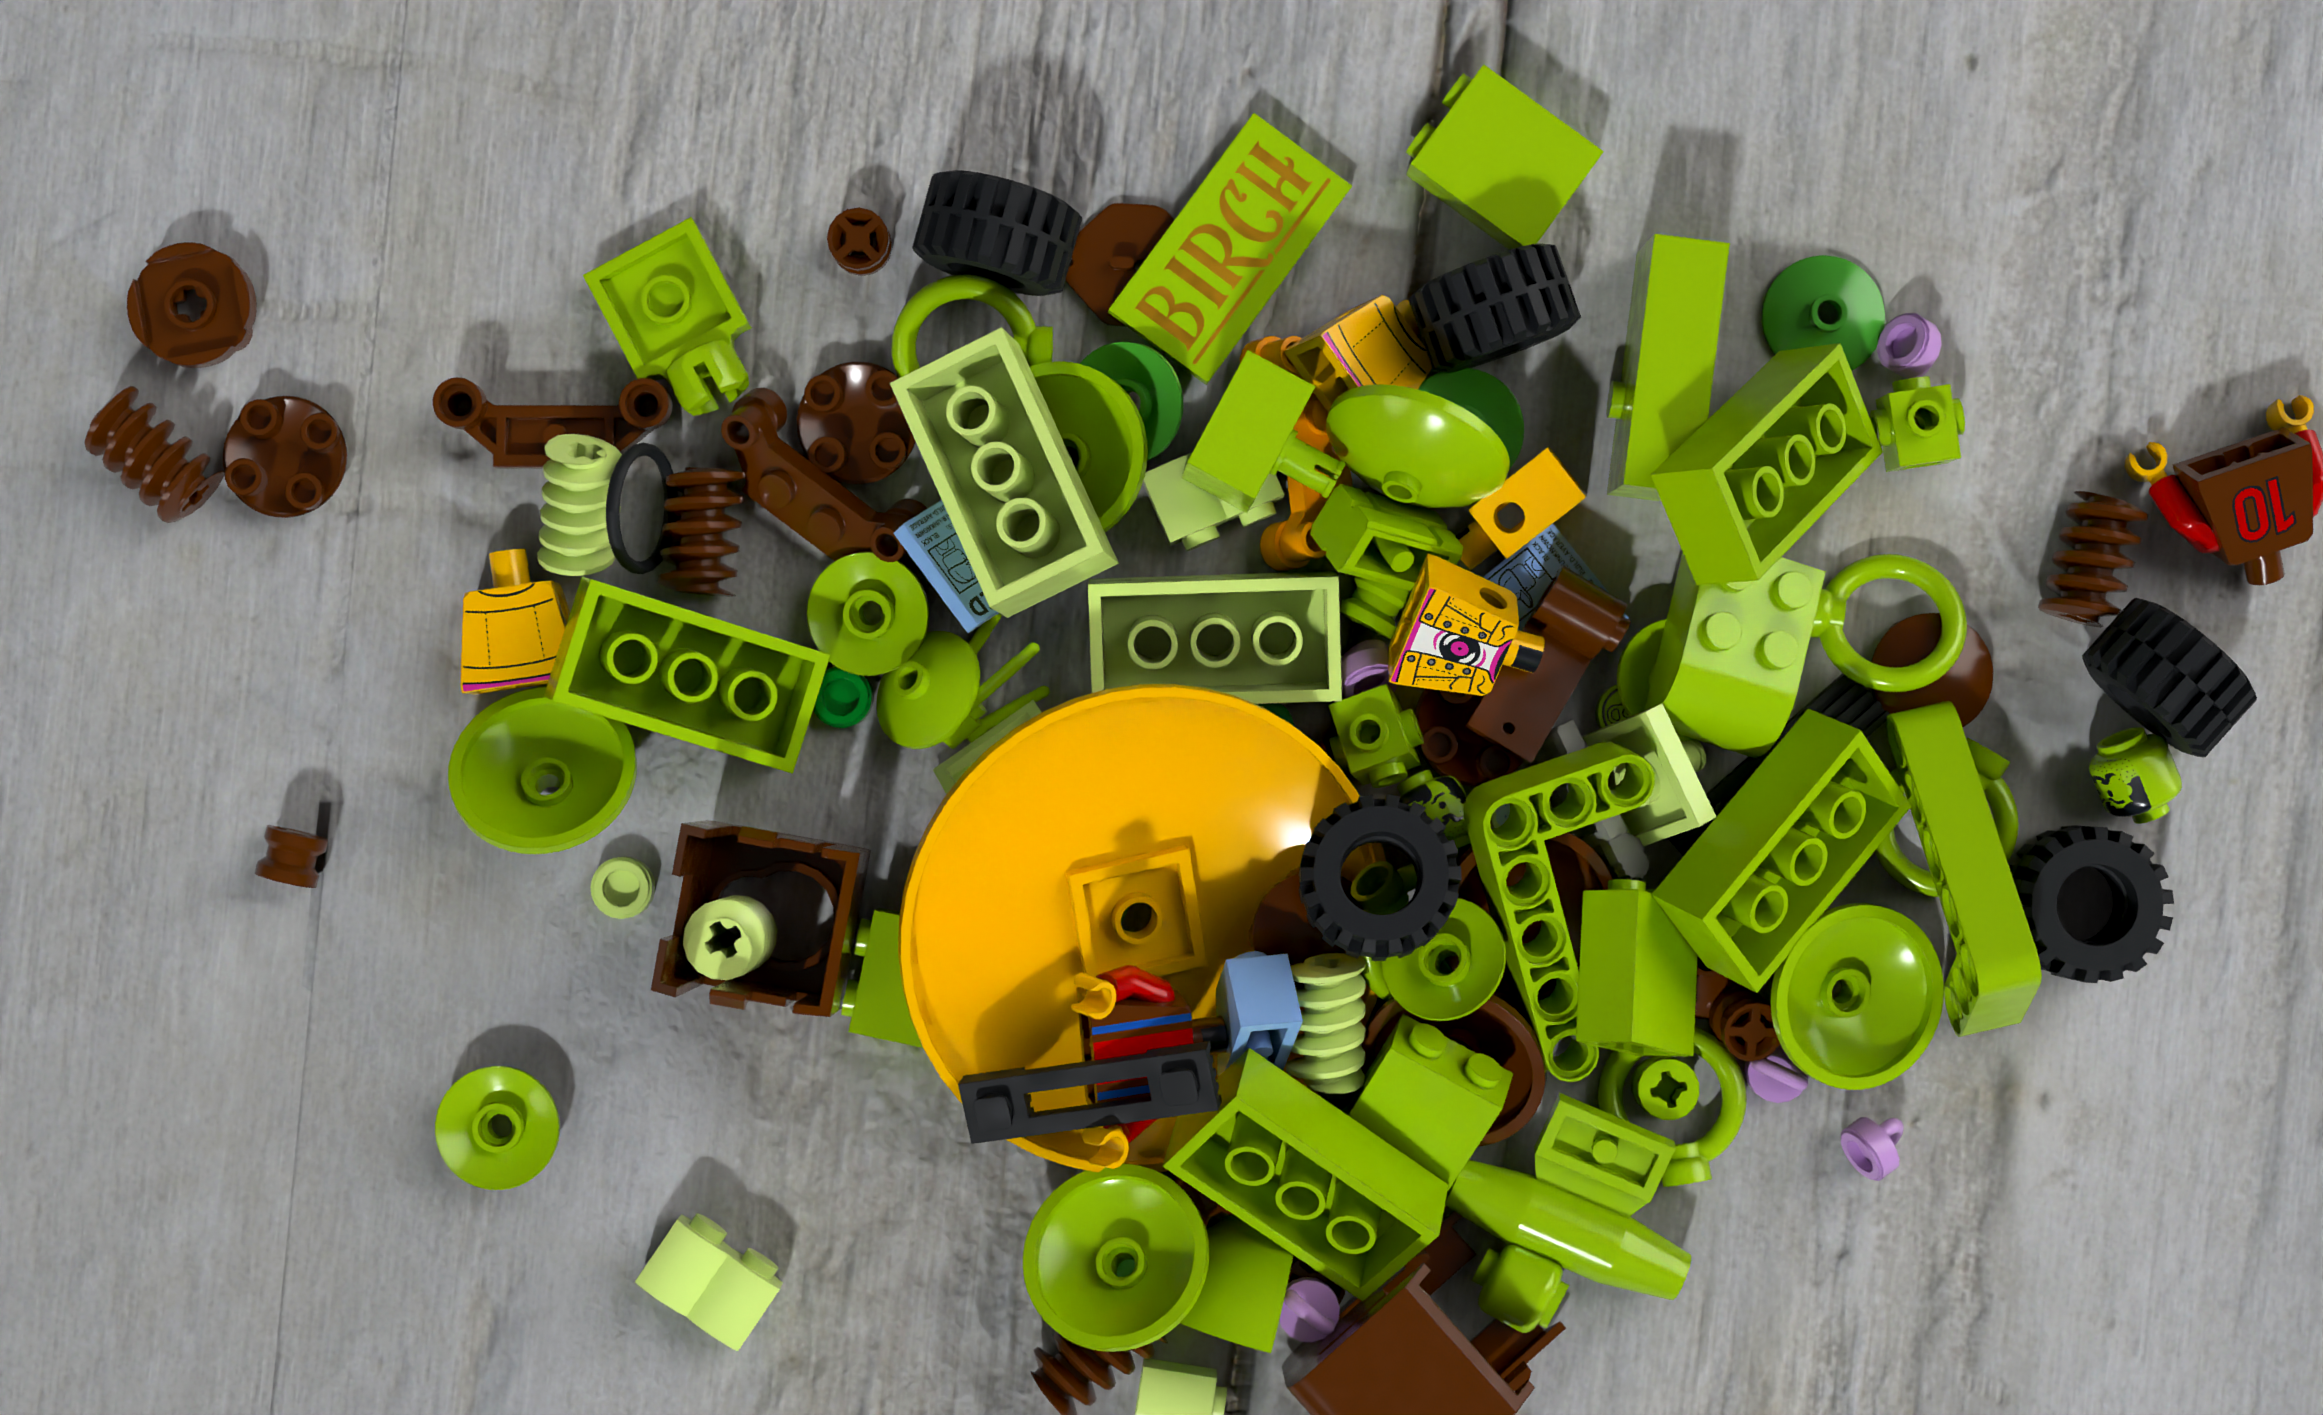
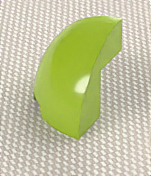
[1180,1214,1293,1353]

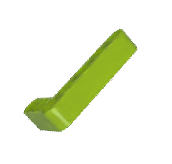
[1886,701,2042,1037]
[1464,741,1655,1082]

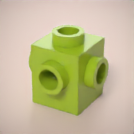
[1870,376,1965,472]
[1328,684,1424,788]

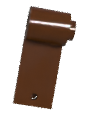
[1465,565,1631,765]

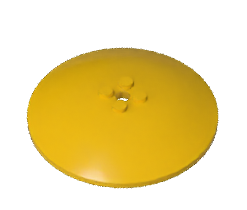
[898,684,1386,1173]

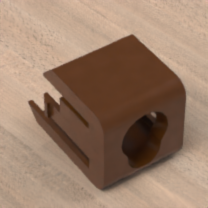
[651,820,871,1017]
[1282,1211,1566,1415]

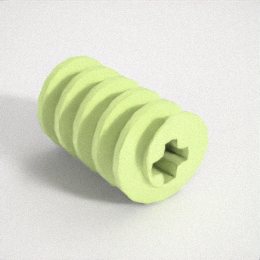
[537,434,622,576]
[683,895,778,980]
[1286,953,1366,1094]

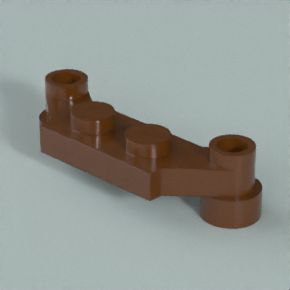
[433,377,672,469]
[721,388,928,562]

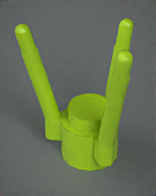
[943,613,1050,749]

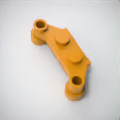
[1240,336,1353,571]

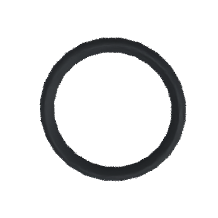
[606,442,678,574]

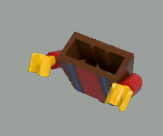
[2125,395,2323,585]
[1072,965,1228,1169]

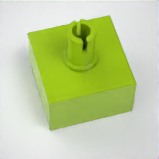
[1182,350,1346,513]

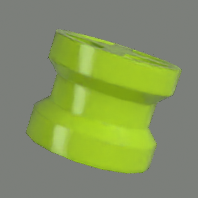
[1340,576,1411,639]
[1631,1056,1699,1120]

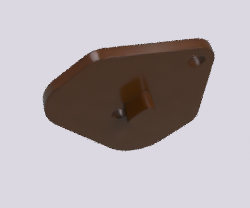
[1065,203,1174,327]

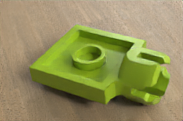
[583,217,752,416]

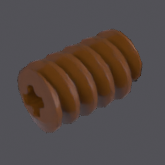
[84,386,224,523]
[657,467,746,597]
[2038,491,2149,628]
[1031,1332,1168,1415]

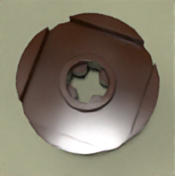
[127,242,257,368]

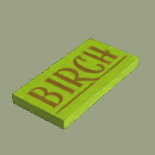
[1108,113,1352,385]

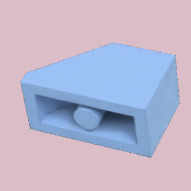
[1216,951,1303,1077]

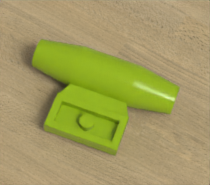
[1445,1092,1691,1301]

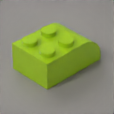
[1645,553,1826,758]

